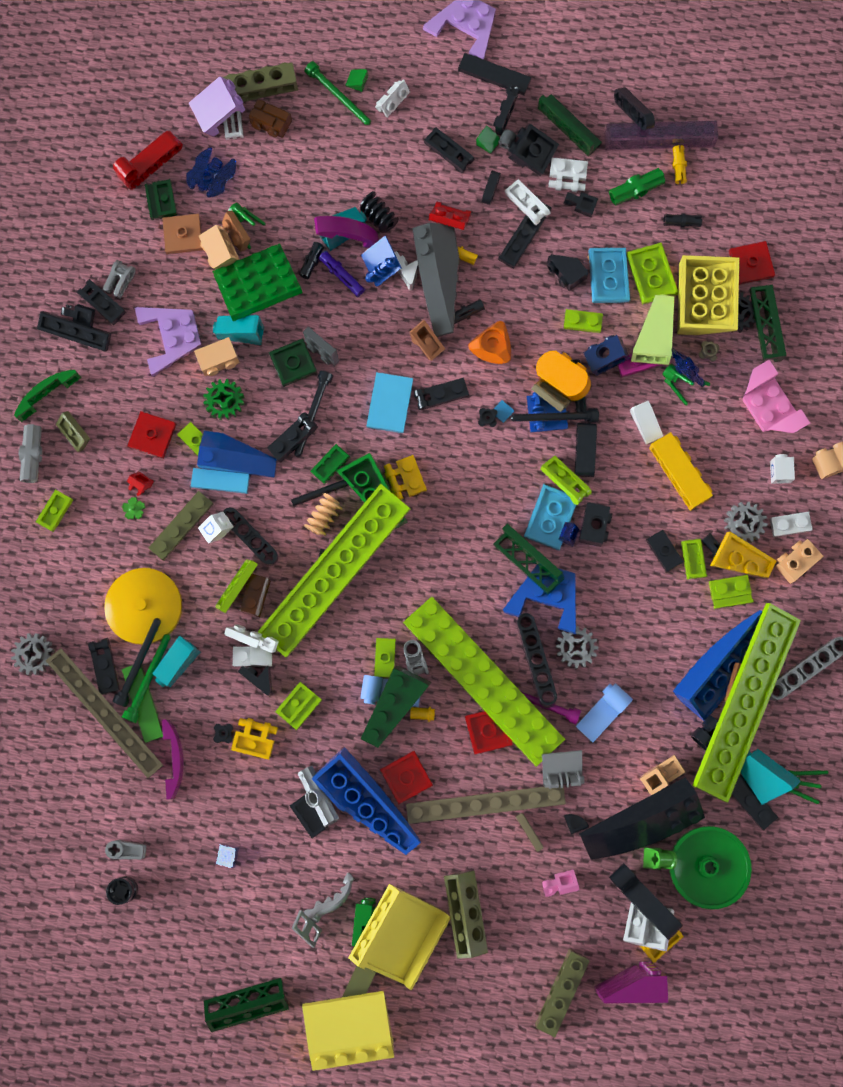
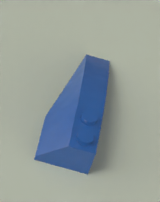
[673,610,763,721]
[311,747,421,855]

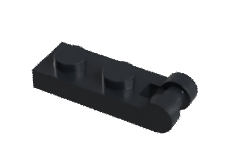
[424,127,475,173]
[76,279,126,326]
[414,377,469,410]
[267,412,318,463]
[88,638,120,695]

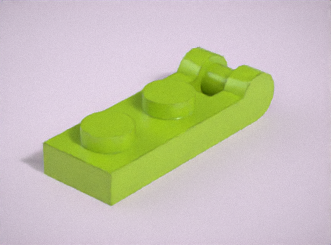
[540,456,592,505]

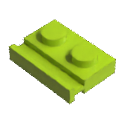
[709,575,754,609]
[275,682,322,730]

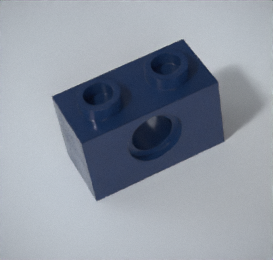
[583,335,631,376]

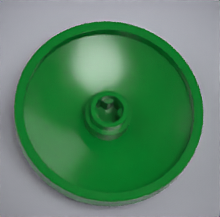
[669,826,752,909]

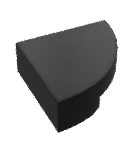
[563,814,589,834]

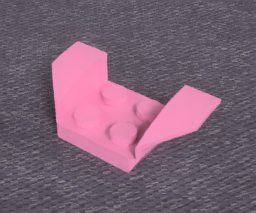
[742,360,810,433]

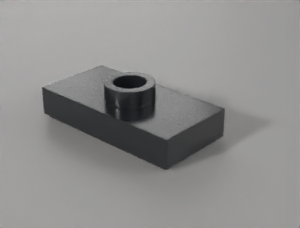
[646,530,683,573]
[290,794,329,839]

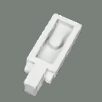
[224,625,279,653]

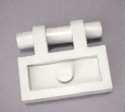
[548,158,588,192]

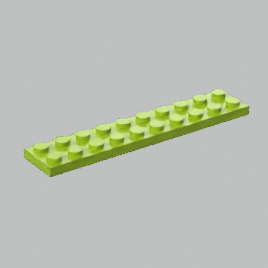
[258,484,411,658]
[403,597,565,767]
[692,603,801,803]

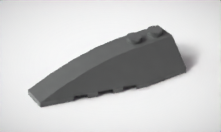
[412,223,460,337]

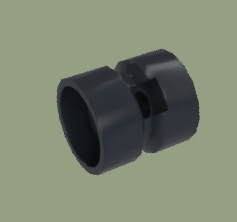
[690,715,718,751]
[106,876,138,905]

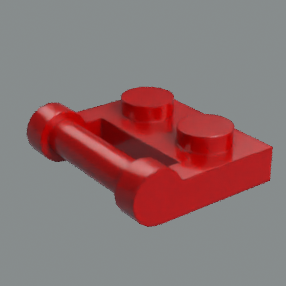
[428,201,472,230]

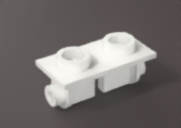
[375,79,410,118]

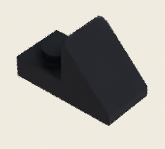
[238,666,273,697]

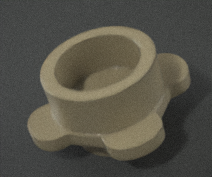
[699,341,719,362]

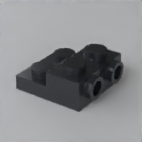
[508,124,559,176]

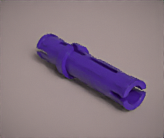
[318,251,365,297]

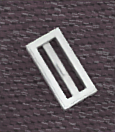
[223,111,244,140]

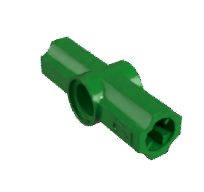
[609,168,666,206]

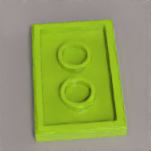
[626,242,679,305]
[215,560,258,613]

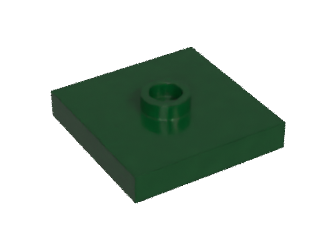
[268,338,318,387]

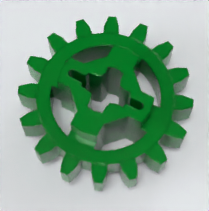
[203,379,245,420]

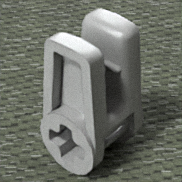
[103,260,136,299]
[105,840,146,860]

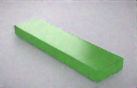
[122,665,163,743]

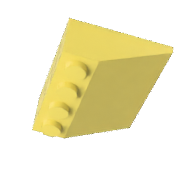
[677,255,739,335]
[302,991,394,1071]

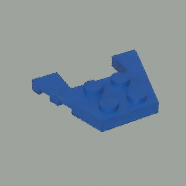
[503,565,576,634]

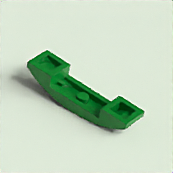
[14,370,82,422]

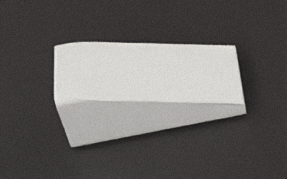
[630,401,663,445]

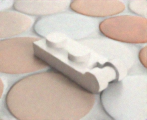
[504,179,551,225]

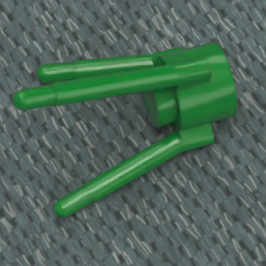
[228,203,266,249]
[662,363,710,406]
[788,770,829,804]

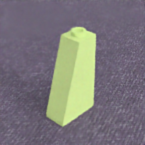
[631,294,674,365]

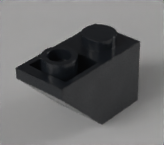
[547,254,589,291]

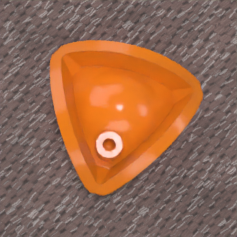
[468,321,511,364]

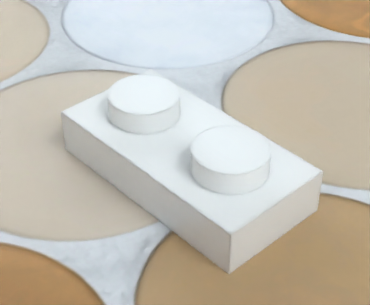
[770,512,813,537]

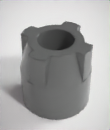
[498,129,517,150]

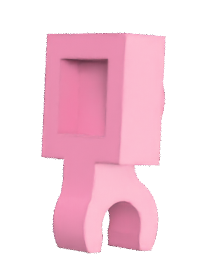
[542,870,579,897]

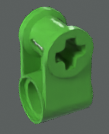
[643,847,677,869]

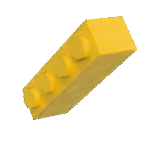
[649,432,713,511]

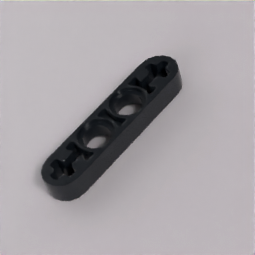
[614,87,655,130]
[223,507,278,566]

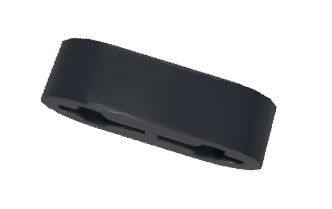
[481,170,501,205]

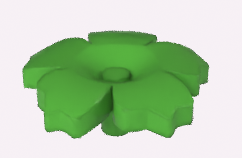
[122,497,145,520]

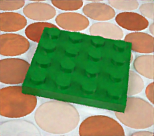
[212,243,303,322]

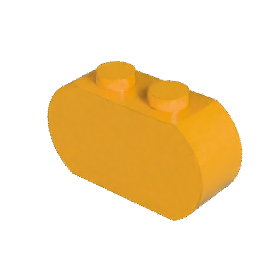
[536,351,591,401]

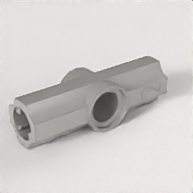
[19,424,42,483]
[297,766,339,827]

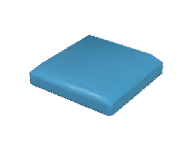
[494,400,514,423]

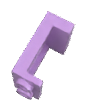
[189,76,245,137]

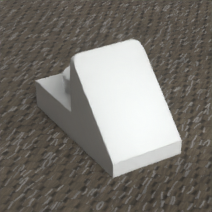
[394,251,419,291]
[232,646,272,667]

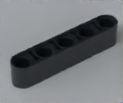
[517,613,557,708]

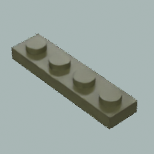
[148,491,213,561]

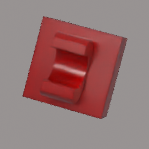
[127,471,154,496]

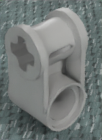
[403,640,429,675]

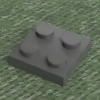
[303,327,339,367]

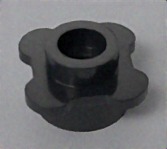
[478,408,498,427]
[213,724,233,743]

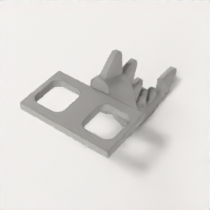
[292,873,355,948]

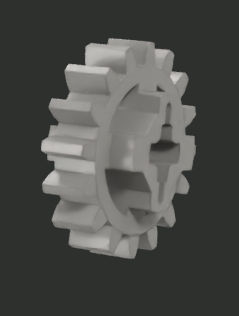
[724,502,768,544]
[555,626,598,669]
[11,633,55,676]

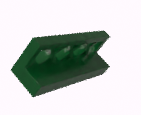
[538,94,602,157]
[749,285,787,362]
[493,523,564,595]
[204,978,289,1032]

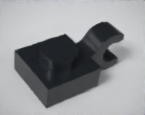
[564,192,598,217]
[61,304,95,327]

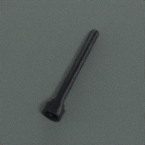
[294,371,334,457]
[510,408,599,423]
[112,618,161,707]

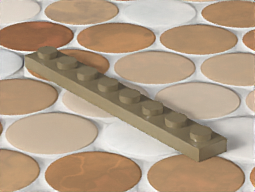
[46,648,164,779]
[406,785,566,824]

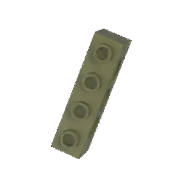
[223,62,298,102]
[444,871,488,959]
[535,949,590,1038]

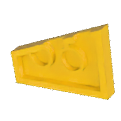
[710,532,776,578]

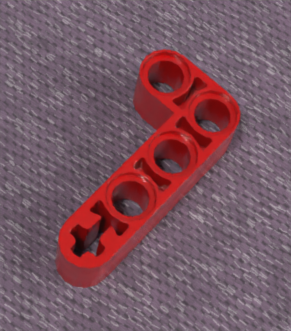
[113,131,183,190]

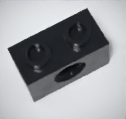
[578,502,613,547]

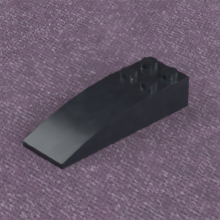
[579,777,705,860]

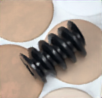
[360,191,399,233]

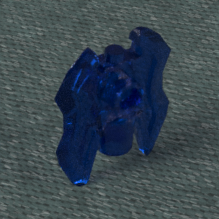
[186,147,236,198]
[671,347,705,387]

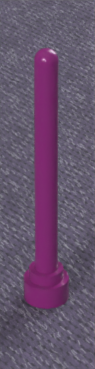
[521,691,581,725]

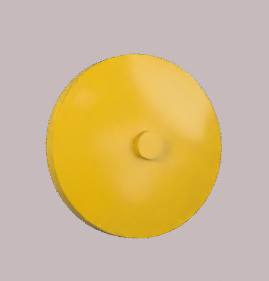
[105,568,182,645]

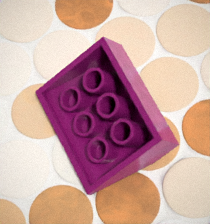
[594,961,668,1004]

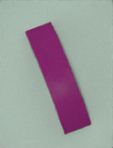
[314,216,379,249]
[162,719,184,800]

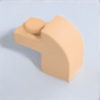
[640,755,686,795]

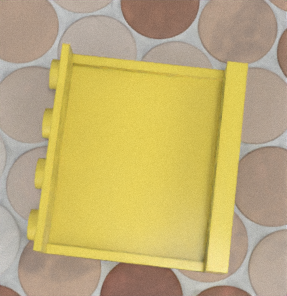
[349,884,451,990]

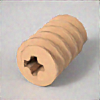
[304,493,343,536]

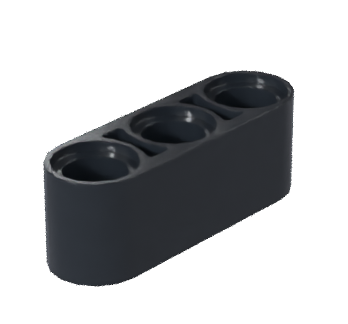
[574,423,597,477]

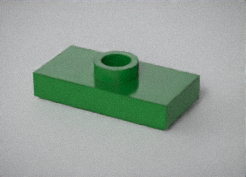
[310,444,350,485]

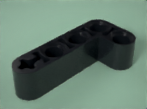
[609,863,683,940]

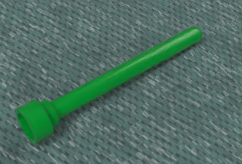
[304,61,371,125]
[122,634,171,723]

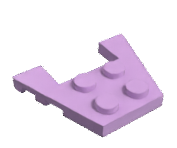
[423,0,496,60]
[135,307,202,376]

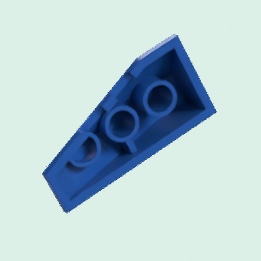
[197,431,277,478]

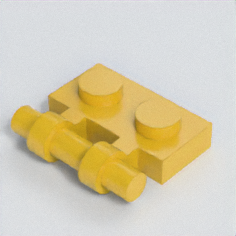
[383,455,427,500]
[231,718,278,760]

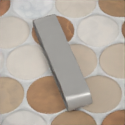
[770,637,843,701]

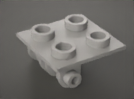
[542,750,585,789]

